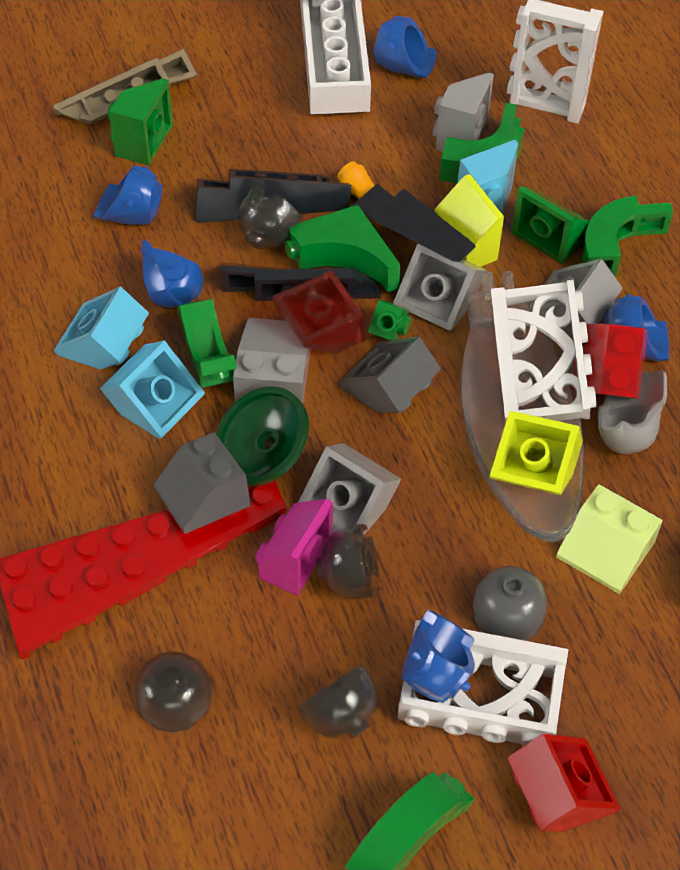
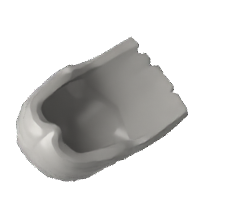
[597,370,667,455]

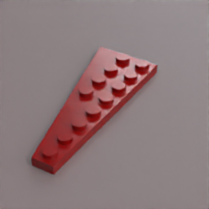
[0,480,286,660]

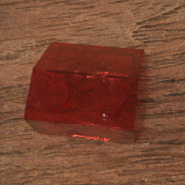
[273,270,366,354]

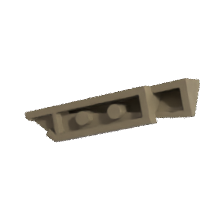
[53,49,197,125]

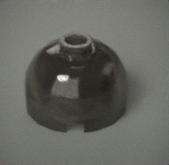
[238,188,302,249]
[316,524,379,600]
[134,651,213,732]
[299,664,378,739]

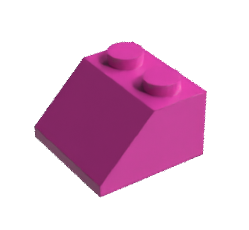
[256,499,333,596]

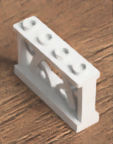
[507,0,604,124]
[491,280,596,421]
[398,620,568,747]

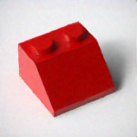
[570,323,648,399]
[508,733,621,832]

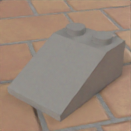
[233,318,314,403]

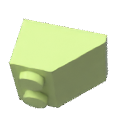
[556,484,663,594]

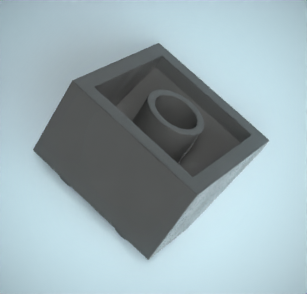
[338,336,441,414]
[154,432,250,534]

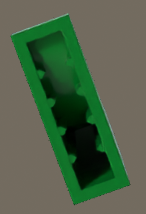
[285,205,400,292]

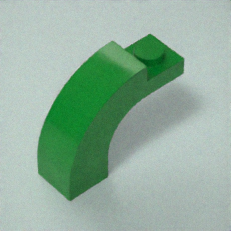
[439,103,525,183]
[581,195,673,277]
[176,298,237,388]
[345,772,475,870]

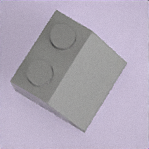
[432,73,494,152]
[393,244,487,331]
[525,259,623,337]
[298,443,401,545]

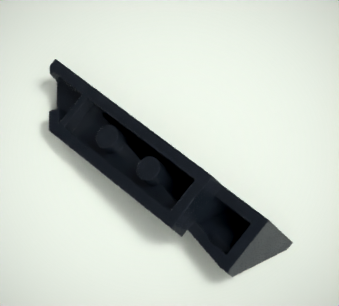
[196,168,351,223]
[352,184,476,262]
[221,263,381,301]

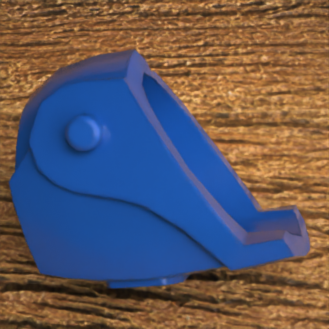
[374,16,437,78]
[93,165,162,225]
[141,240,203,308]
[604,295,670,361]
[401,609,475,703]

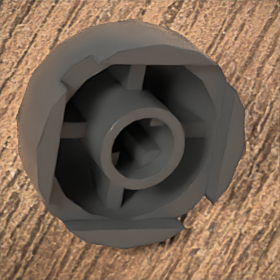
[473,566,548,641]

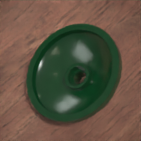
[216,386,309,487]

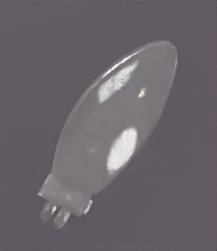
[461,271,584,542]

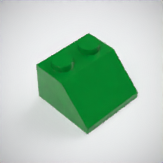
[107,79,173,166]
[511,186,589,264]

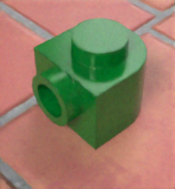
[368,300,412,340]

